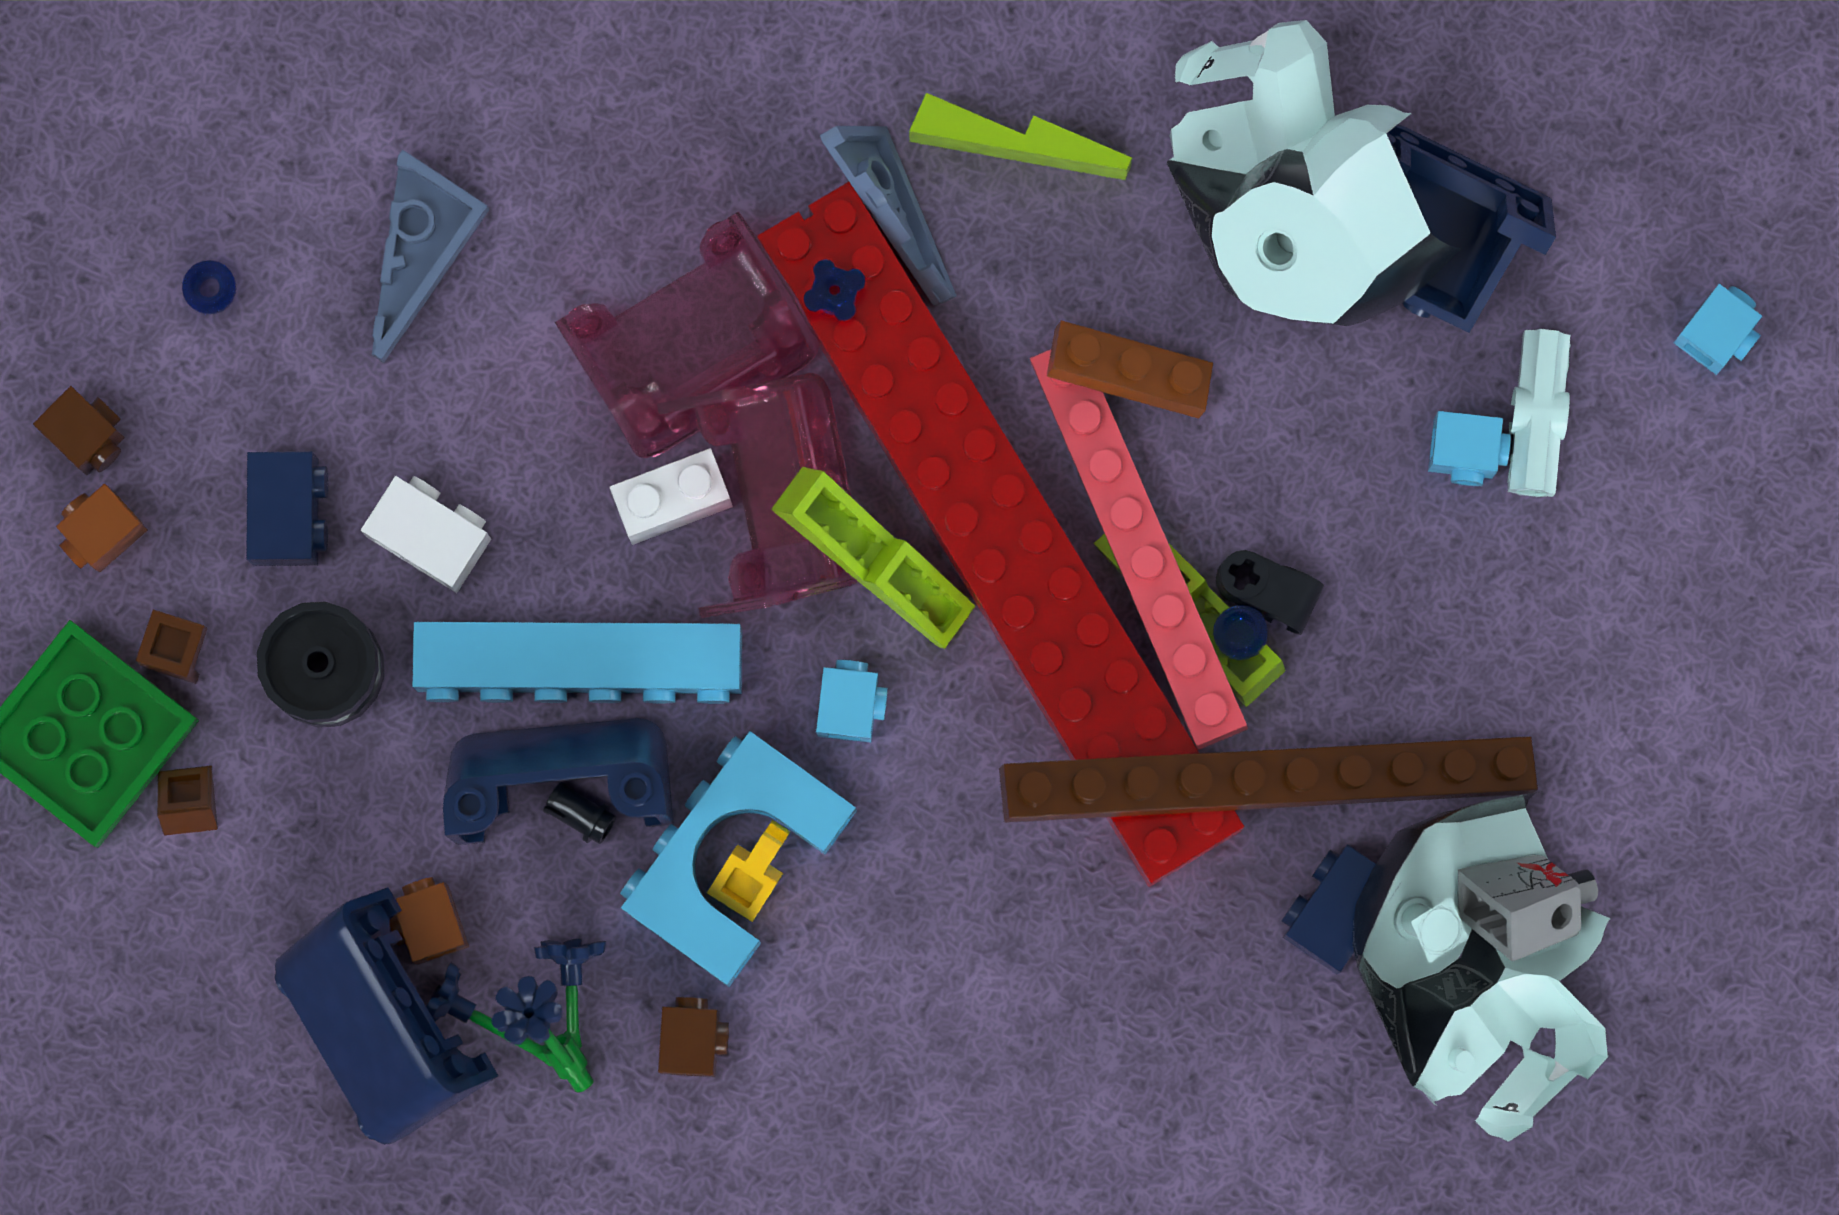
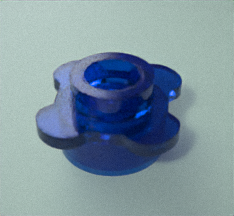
[804,259,865,321]

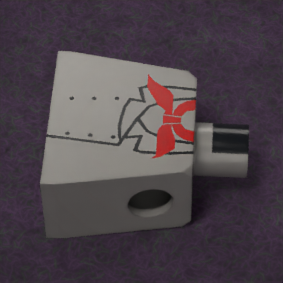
[1458,855,1598,961]

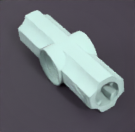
[1507,329,1571,497]

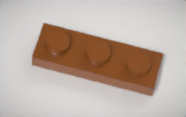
[1047,320,1213,419]

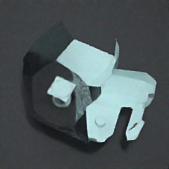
[1167,20,1462,326]
[1353,791,1610,1142]

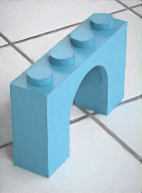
[620,731,857,987]

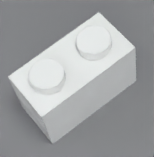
[610,448,733,545]
[361,476,491,593]

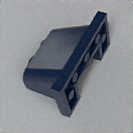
[1361,106,1556,333]

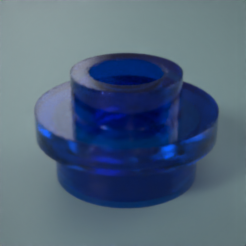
[182,260,237,315]

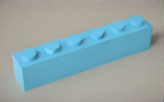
[412,622,742,704]

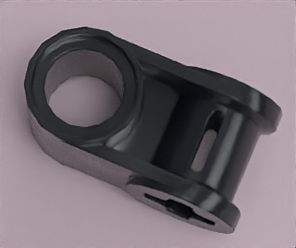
[1215,550,1324,635]

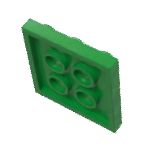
[0,620,200,848]

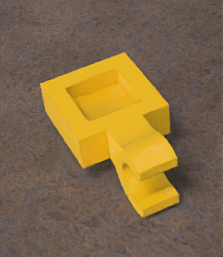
[707,820,791,922]

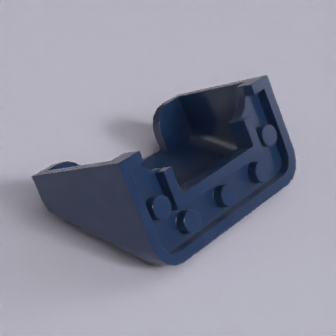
[443,718,674,845]
[275,887,499,1144]

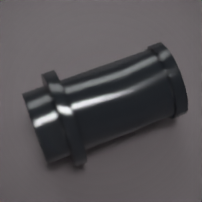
[543,782,616,844]

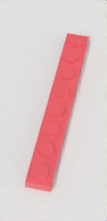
[1030,350,1248,750]

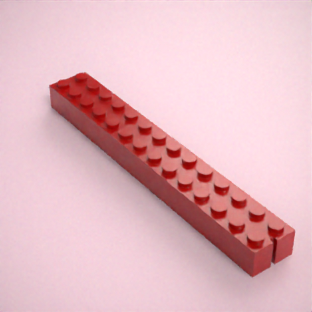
[757,182,1245,887]

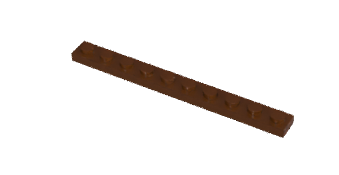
[999,736,1538,823]

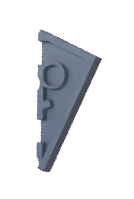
[820,126,957,306]
[372,149,489,363]

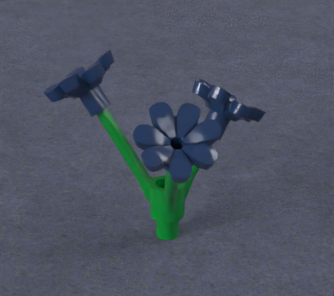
[426,938,606,1093]

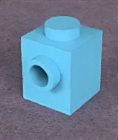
[1674,284,1762,375]
[1428,411,1511,486]
[816,660,888,743]

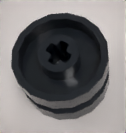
[257,601,385,728]

